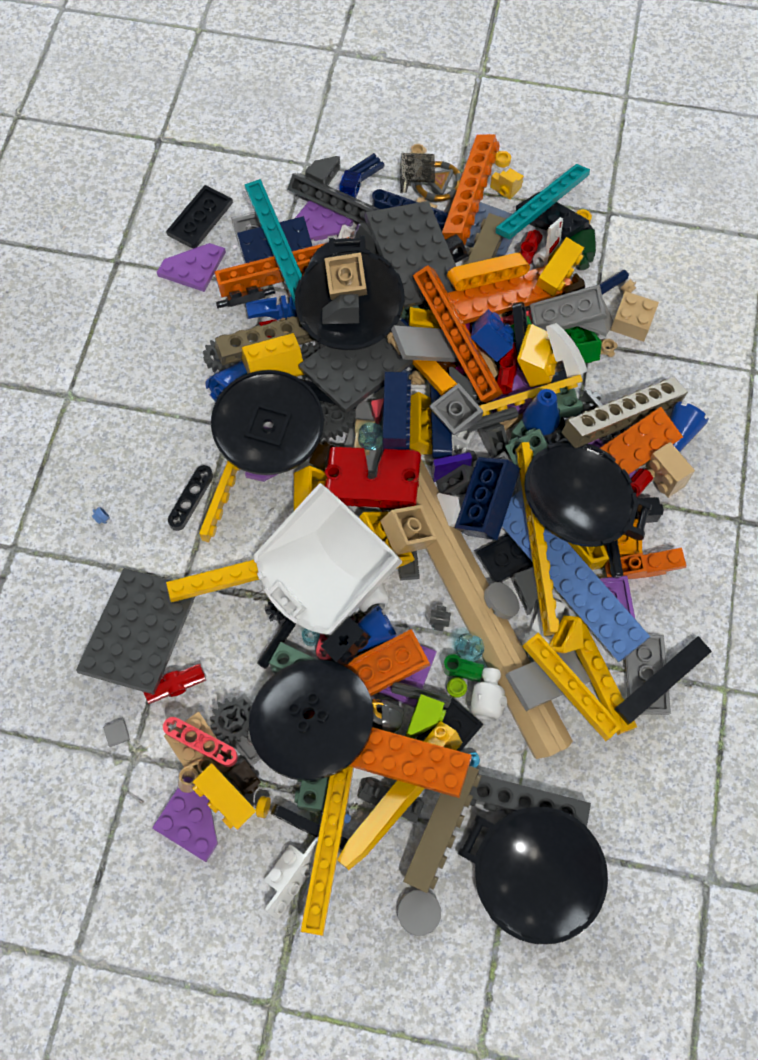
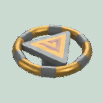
[414,161,462,201]

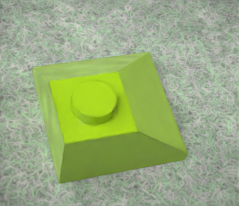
[405,694,446,739]

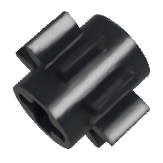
[265,602,287,624]

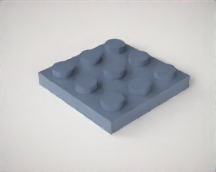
[465,202,515,257]

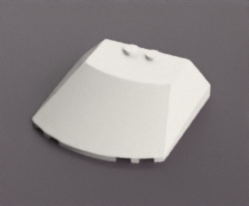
[254,483,403,635]

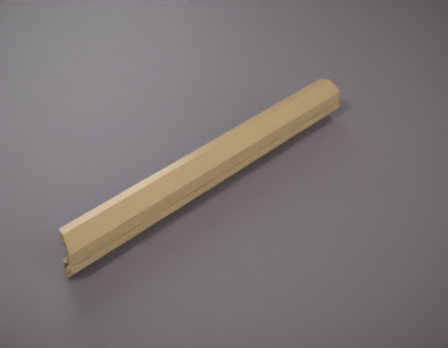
[407,449,573,759]

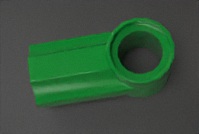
[443,654,484,682]

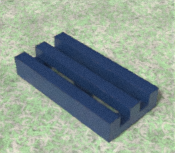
[348,153,384,183]

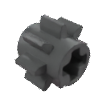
[429,605,451,631]

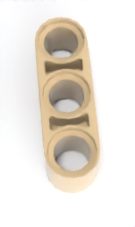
[178,747,233,793]

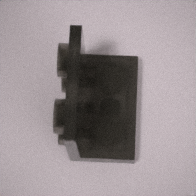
[400,153,435,193]

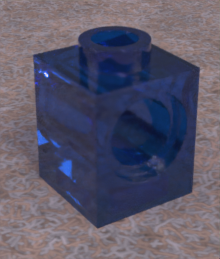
[339,170,362,198]

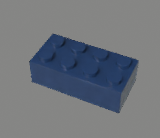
[237,216,312,264]
[383,372,411,452]
[455,457,521,540]

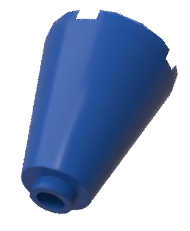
[205,361,247,402]
[522,389,560,436]
[670,401,709,452]
[346,605,397,653]

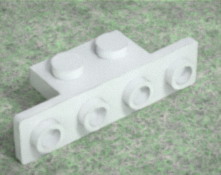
[264,837,318,920]

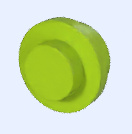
[447,677,467,698]

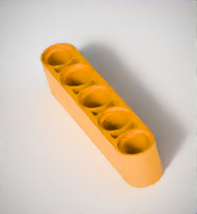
[447,253,530,291]

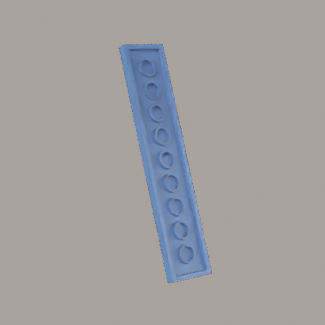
[502,490,650,663]

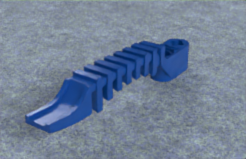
[245,295,298,320]

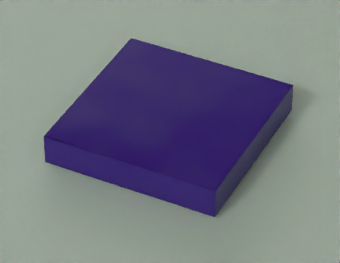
[432,452,472,483]

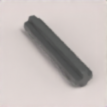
[466,407,518,433]
[391,682,451,708]

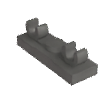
[358,778,424,823]

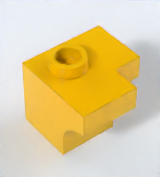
[490,168,524,200]

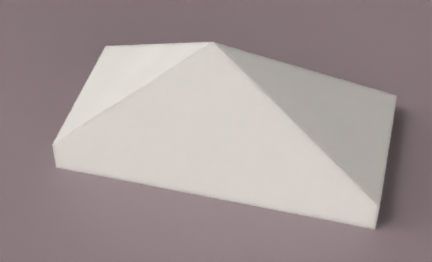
[437,493,461,527]

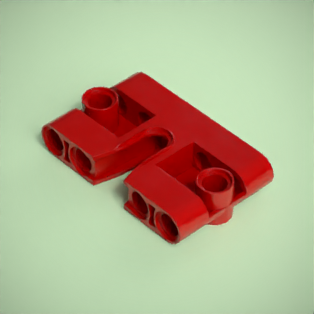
[325,447,421,509]

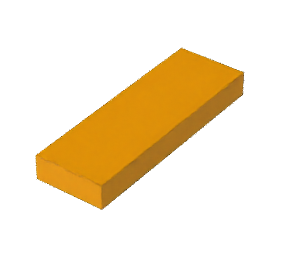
[413,360,457,396]

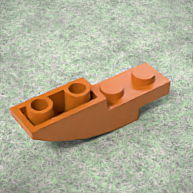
[605,547,687,579]

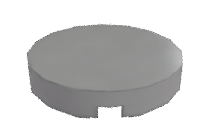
[484,582,520,619]
[398,890,441,936]

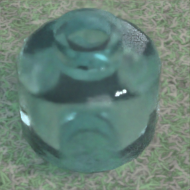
[358,422,383,451]
[454,633,484,661]

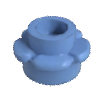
[92,507,110,524]

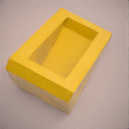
[409,307,442,329]
[549,616,584,653]

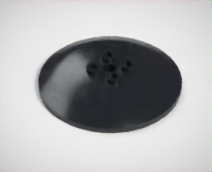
[211,370,324,475]
[249,659,374,781]

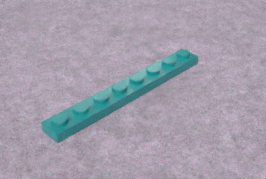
[496,164,590,240]
[244,179,302,305]

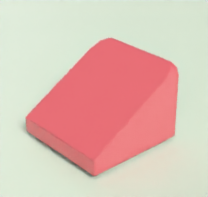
[371,398,384,425]

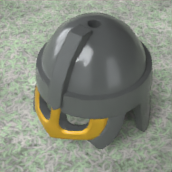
[371,698,404,733]

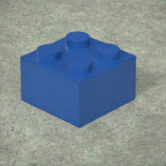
[471,309,514,362]

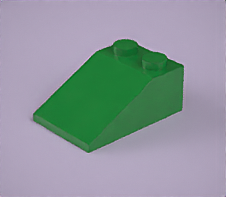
[562,326,602,363]

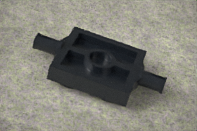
[216,285,275,309]

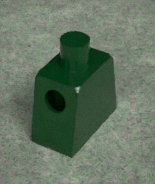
[560,229,596,270]

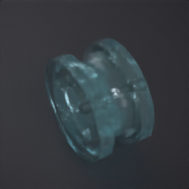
[302,628,320,646]

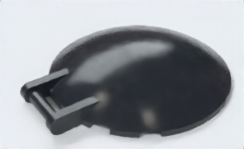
[295,235,405,350]
[524,442,652,547]
[457,807,608,944]

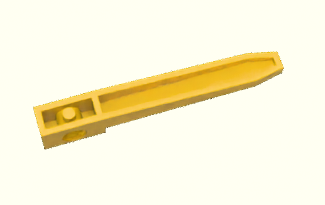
[337,721,463,870]

